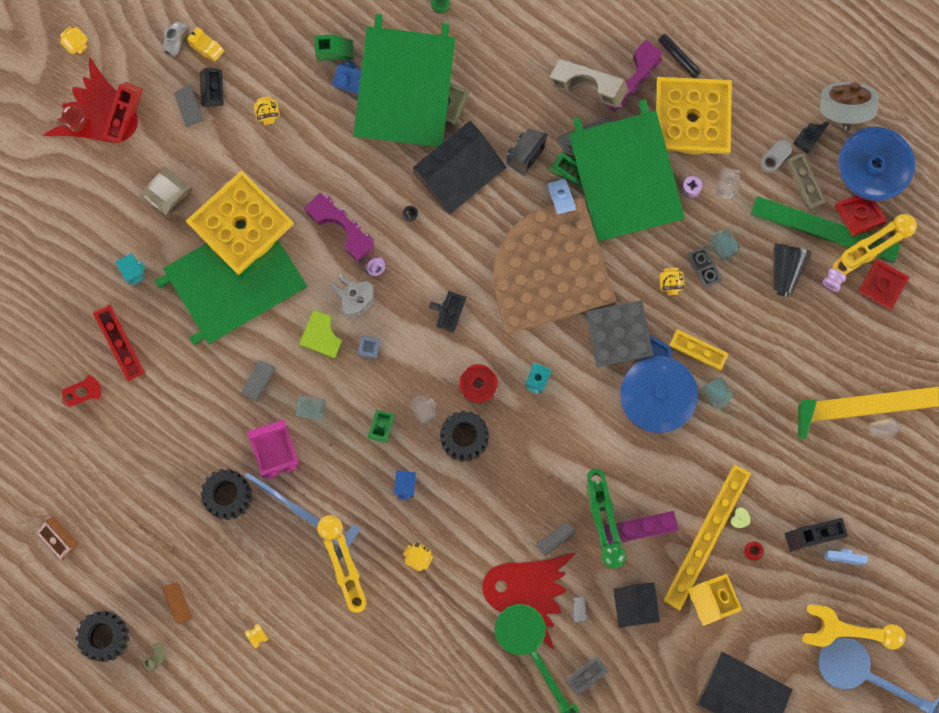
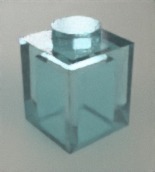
[709,228,740,262]
[703,377,733,409]
[296,396,326,419]

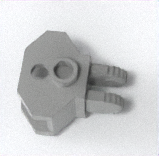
[330,274,374,318]

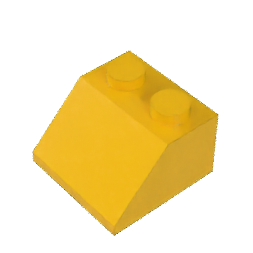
[688,574,742,626]

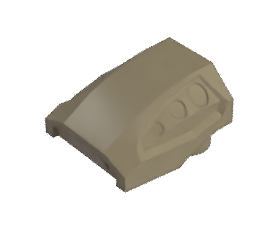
[140,167,193,217]

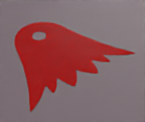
[43,57,138,143]
[482,553,575,650]

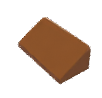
[36,517,79,561]
[162,583,192,624]

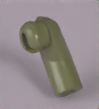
[144,643,164,671]

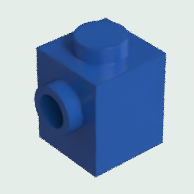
[394,470,416,501]

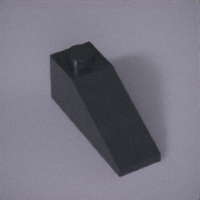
[784,518,848,552]

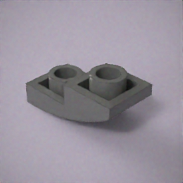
[687,246,722,288]

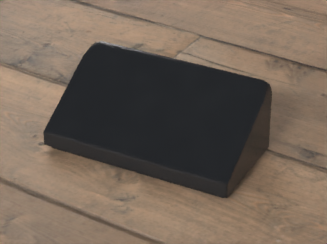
[200,68,224,107]

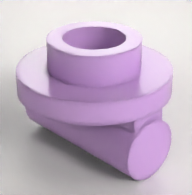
[364,256,385,276]

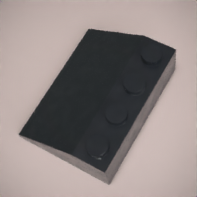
[413,121,507,214]
[695,651,793,713]

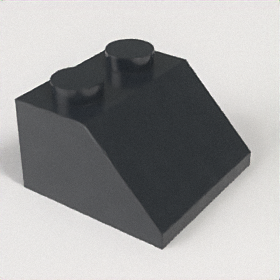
[506,128,548,176]
[613,582,660,628]

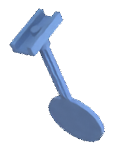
[245,473,361,560]
[818,638,939,713]

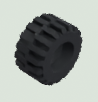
[440,410,489,462]
[201,469,252,520]
[75,611,130,662]

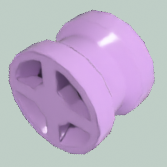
[682,176,702,198]
[822,269,846,292]

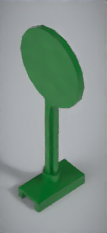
[495,604,580,713]

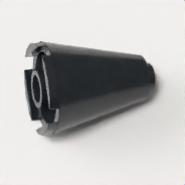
[773,243,811,297]

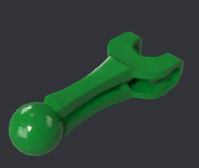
[587,469,626,569]

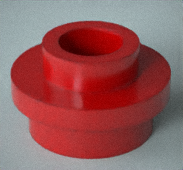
[744,541,764,561]

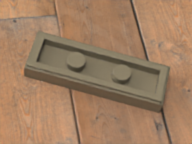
[785,152,826,211]

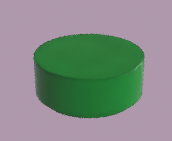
[431,0,450,14]

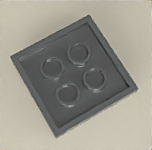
[586,300,654,368]

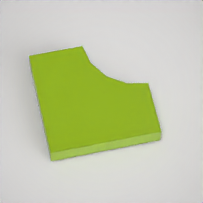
[299,309,342,359]

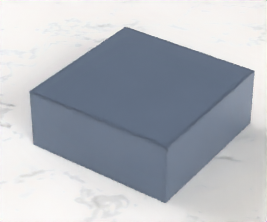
[358,336,380,359]

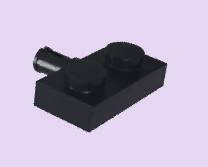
[429,291,467,333]

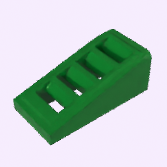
[549,152,583,189]
[798,399,817,441]

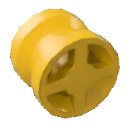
[245,623,269,649]

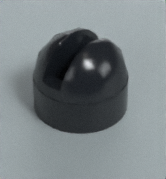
[402,206,418,222]

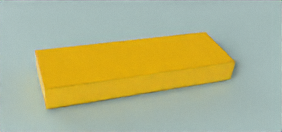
[669,329,729,371]

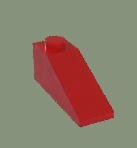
[102,82,143,144]

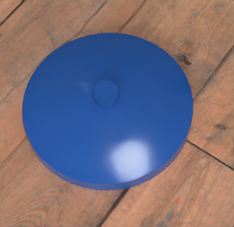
[838,127,915,201]
[620,356,698,433]

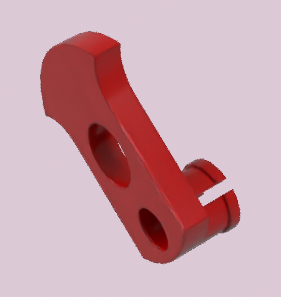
[62,374,101,407]

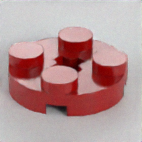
[459,364,498,403]

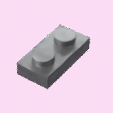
[565,656,609,696]

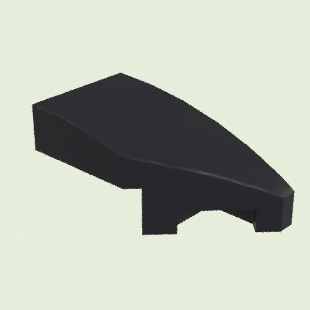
[793,122,829,154]

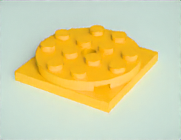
[656,77,732,155]
[186,170,294,275]

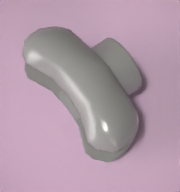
[162,21,189,57]

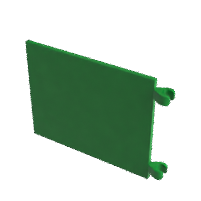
[353,14,456,147]
[569,100,685,242]
[155,222,307,345]

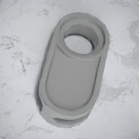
[760,140,792,173]

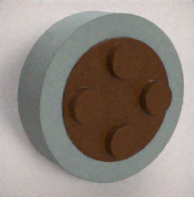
[820,82,879,131]

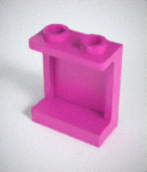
[247,419,300,480]

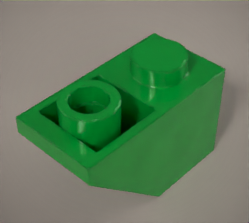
[314,35,354,62]

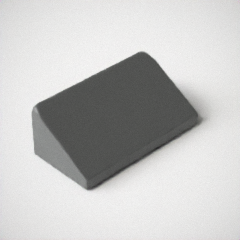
[174,84,203,127]
[241,360,276,402]
[536,523,576,556]

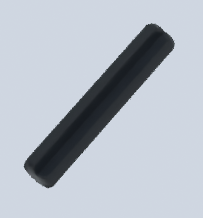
[658,34,701,78]

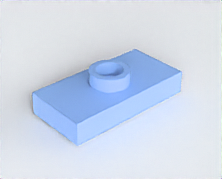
[547,179,576,214]
[824,549,868,565]

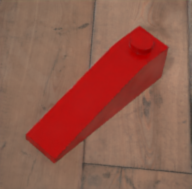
[93,303,145,381]

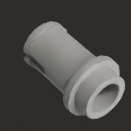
[572,597,588,622]

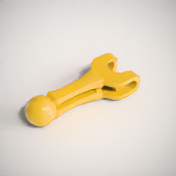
[832,214,917,276]
[317,515,366,613]
[802,604,906,650]

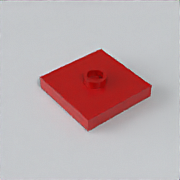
[835,195,887,237]
[857,259,910,311]

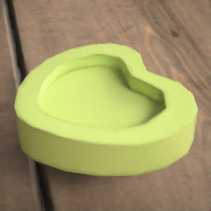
[730,508,750,528]

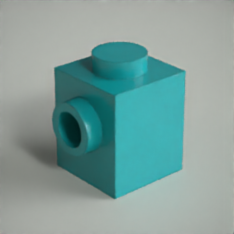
[115,253,146,286]
[525,362,552,394]

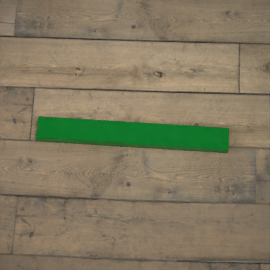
[750,196,901,263]

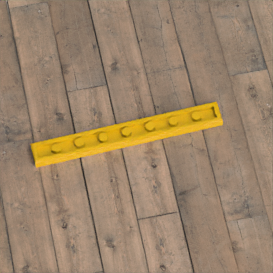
[797,387,939,422]
[662,464,752,611]

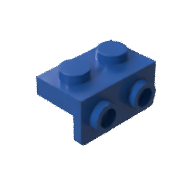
[332,60,361,95]

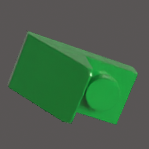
[367,410,395,443]

